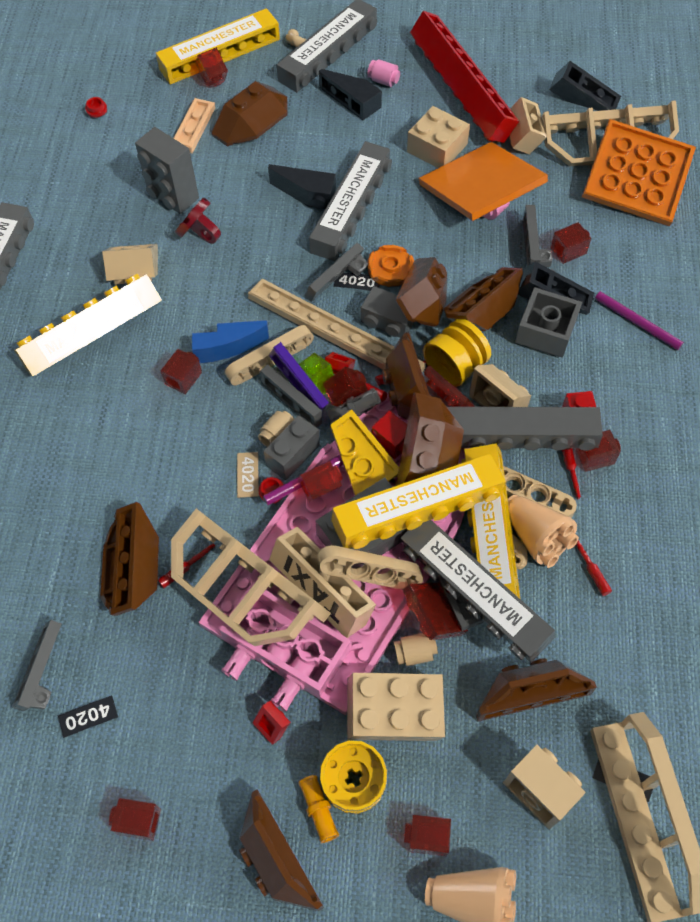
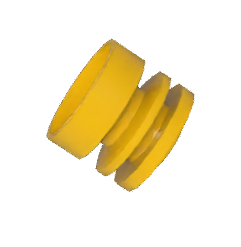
[423,319,491,387]
[320,740,387,814]

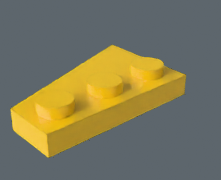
[330,409,399,496]

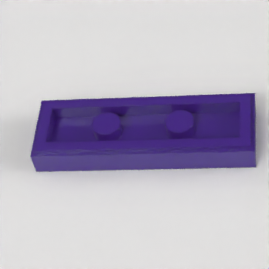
[269,342,329,411]

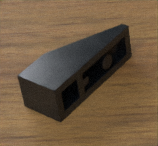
[549,61,621,111]
[319,69,382,120]
[268,164,336,209]
[518,261,594,315]

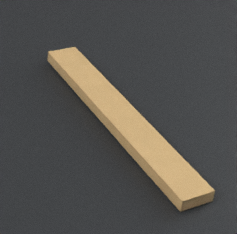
[248,279,426,372]

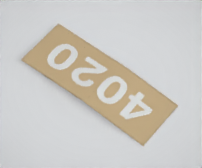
[237,452,259,498]

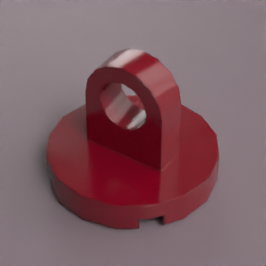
[175,197,221,244]

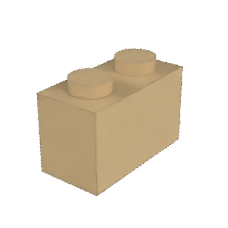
[509,97,547,154]

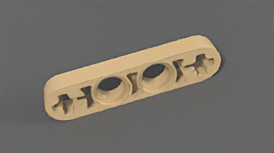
[225,325,314,385]
[503,466,577,518]
[317,545,423,590]

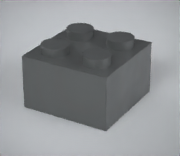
[515,287,582,358]

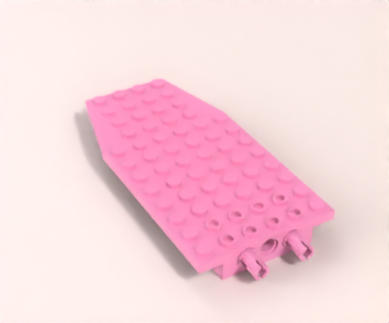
[198,390,468,715]

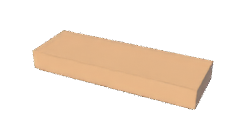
[174,98,215,153]

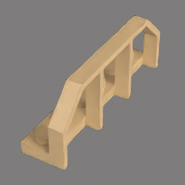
[541,101,679,167]
[171,509,331,646]
[590,712,700,922]

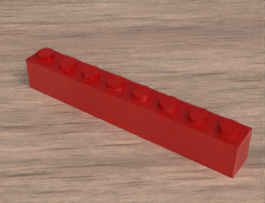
[410,11,519,143]

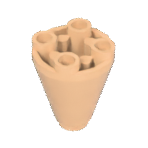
[508,494,579,568]
[425,867,516,922]

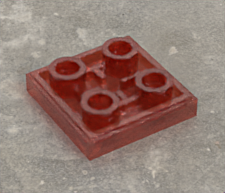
[424,365,475,407]
[402,583,468,640]

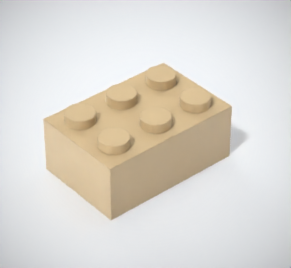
[347,673,445,741]

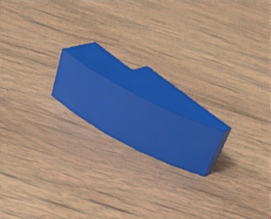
[192,320,269,364]

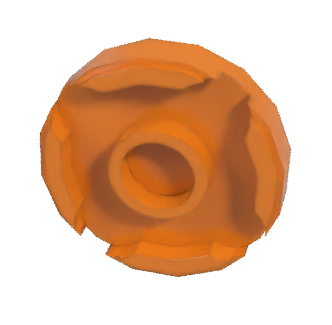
[367,245,414,287]

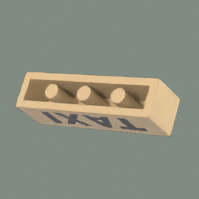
[269,527,376,638]

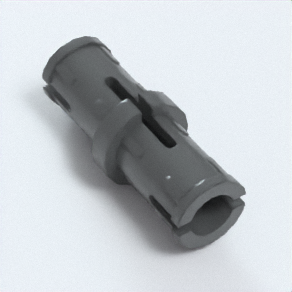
[328,388,381,423]

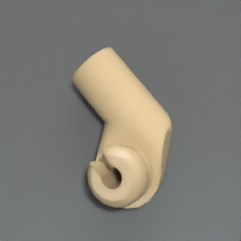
[286,29,307,47]
[512,533,528,569]

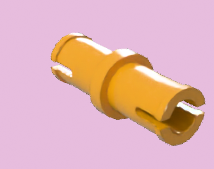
[298,775,339,843]

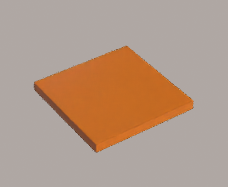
[582,119,696,226]
[419,142,548,221]

